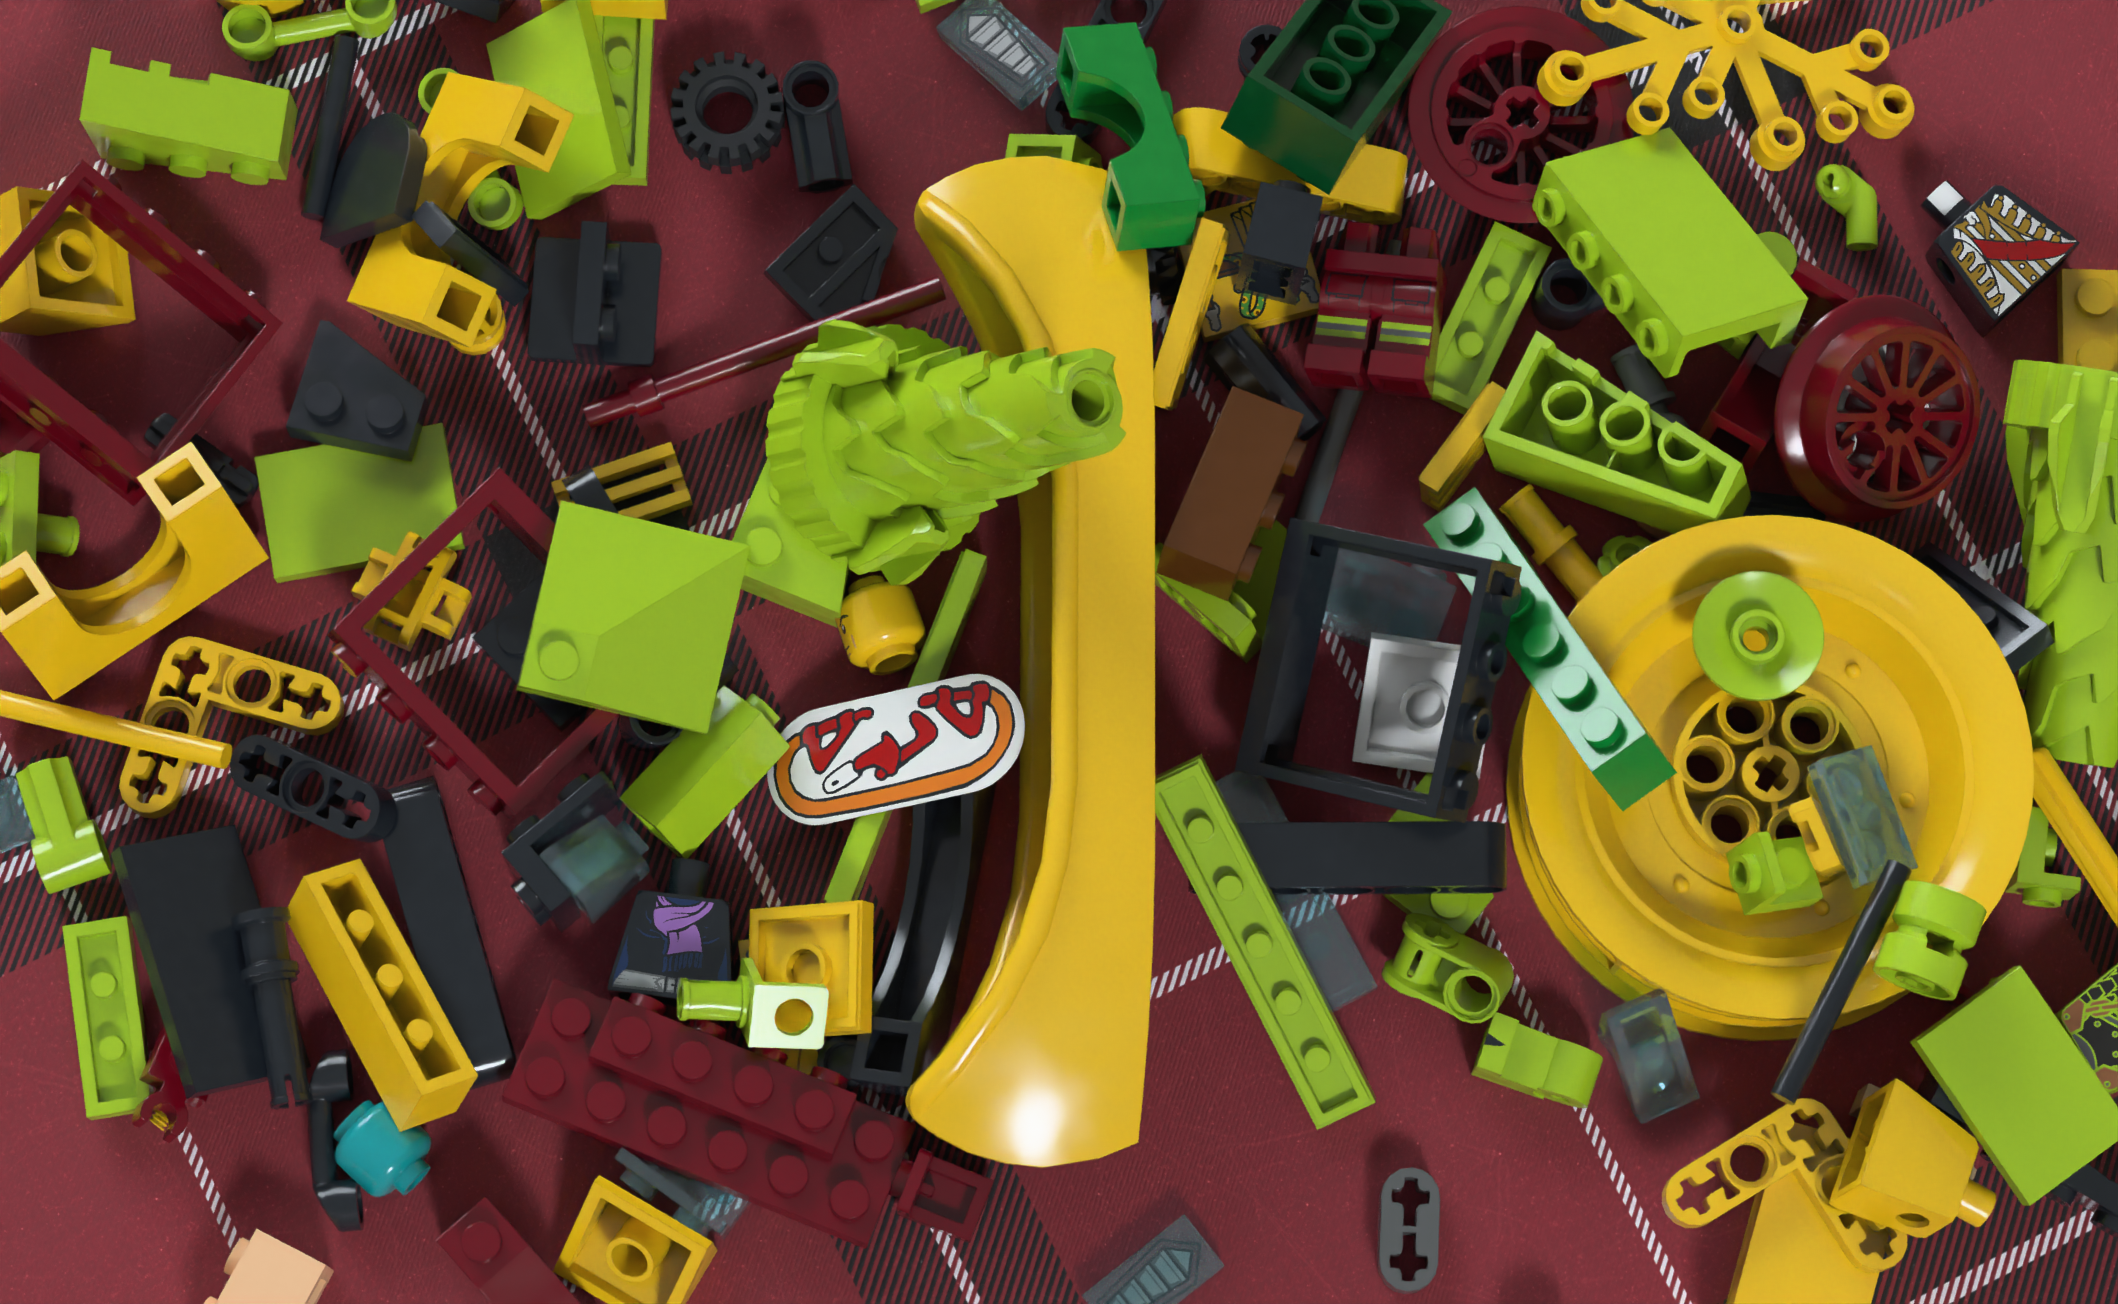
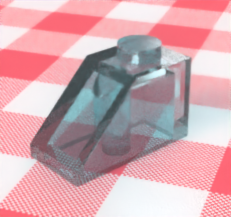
[539,814,650,924]

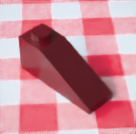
[436,1196,581,1304]

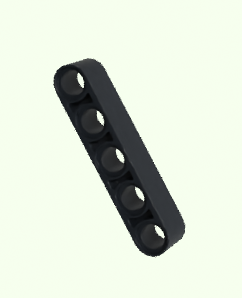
[383,776,517,1091]
[1188,821,1507,895]

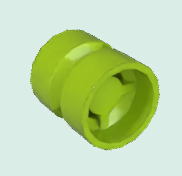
[1873,880,1987,1000]

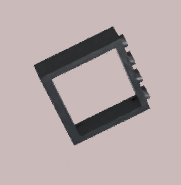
[1235,517,1522,823]

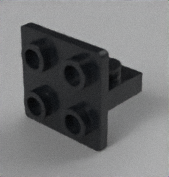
[527,221,662,368]

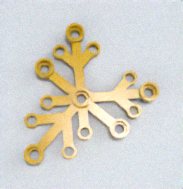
[1537,0,1914,171]

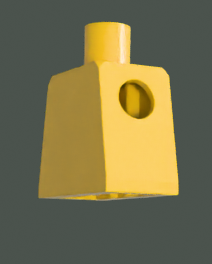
[1829,1079,1996,1238]

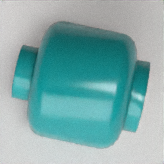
[333,1100,432,1197]

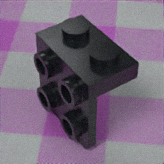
[501,771,619,933]

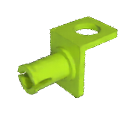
[677,958,829,1049]

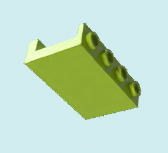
[1532,127,1808,378]

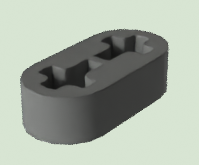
[1377,1167,1440,1294]

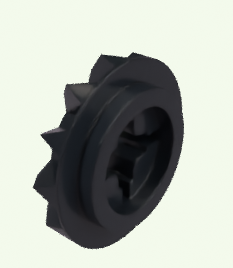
[1146,246,1182,306]

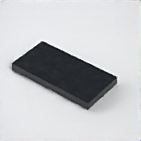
[111,825,311,1099]

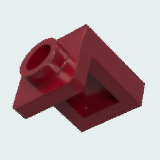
[889,1148,994,1243]

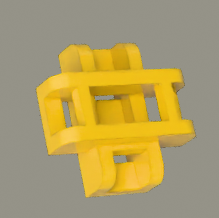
[351,531,472,652]

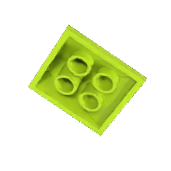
[516,500,751,734]

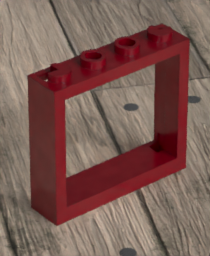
[0,159,283,506]
[327,467,618,819]

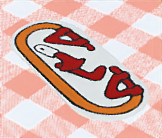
[767,674,1025,825]

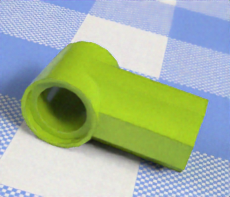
[15,756,112,894]

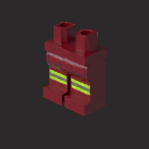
[1303,221,1447,398]

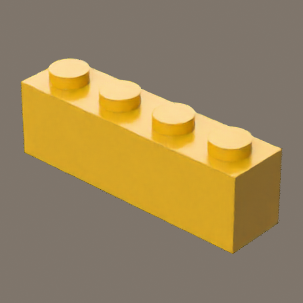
[287,858,478,1132]

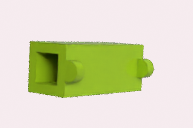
[619,685,791,859]

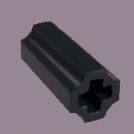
[1204,323,1327,441]

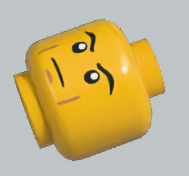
[835,575,926,675]

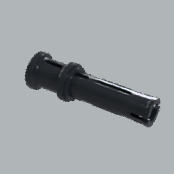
[231,907,313,1110]

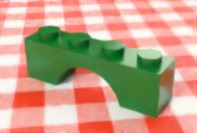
[1056,22,1206,251]

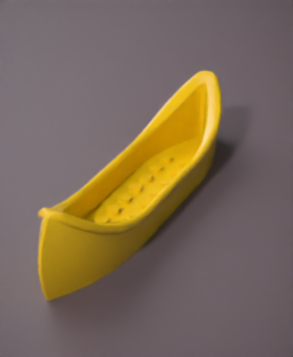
[905,156,1155,1168]

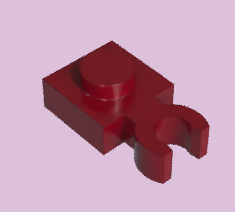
[132,1025,209,1143]

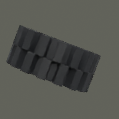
[670,51,785,174]

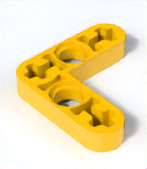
[119,636,345,819]
[1662,1098,1907,1273]

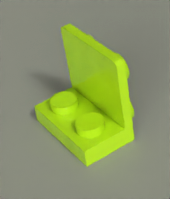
[1155,520,1287,663]

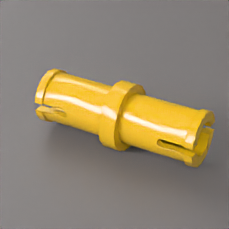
[1498,484,1604,604]

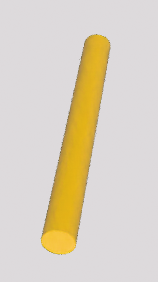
[0,690,232,769]

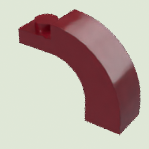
[1698,259,1858,478]

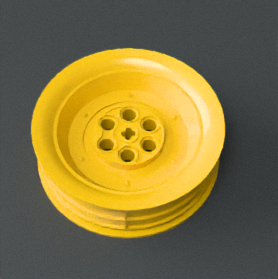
[1506,515,2034,1041]

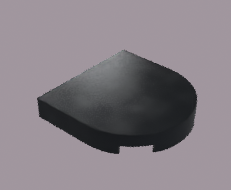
[319,112,427,248]

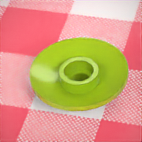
[1692,571,1824,701]

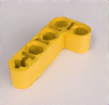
[1172,107,1408,225]

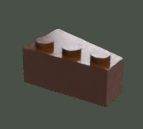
[1156,386,1308,601]

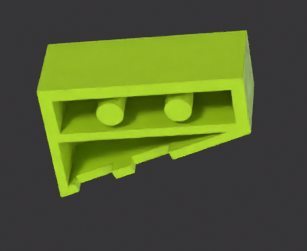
[79,47,298,185]

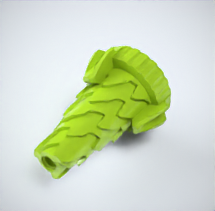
[765,319,1126,586]
[2003,360,2118,768]

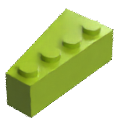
[1483,330,1752,534]
[732,458,851,628]

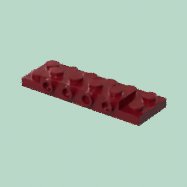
[502,978,916,1249]

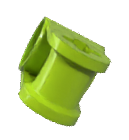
[1381,913,1514,1024]

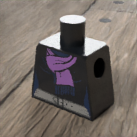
[607,858,734,1007]

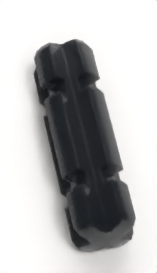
[144,413,259,508]

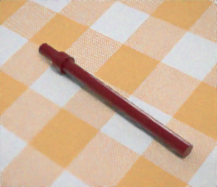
[582,276,947,429]

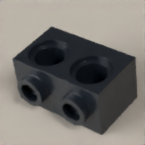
[1235,180,1323,305]

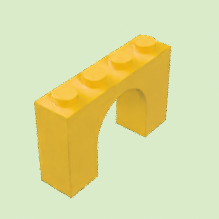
[347,72,574,348]
[0,442,269,701]

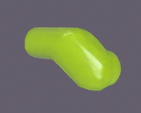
[1815,164,1878,251]

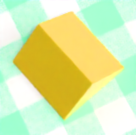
[553,1175,718,1304]

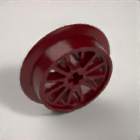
[1408,6,1634,223]
[1774,294,1980,522]

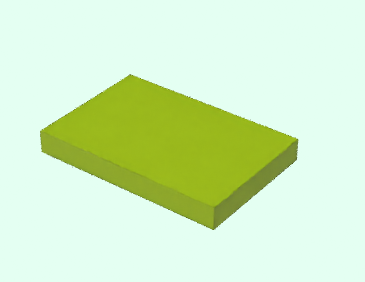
[486,0,632,220]
[254,423,465,583]
[1910,966,2118,1206]

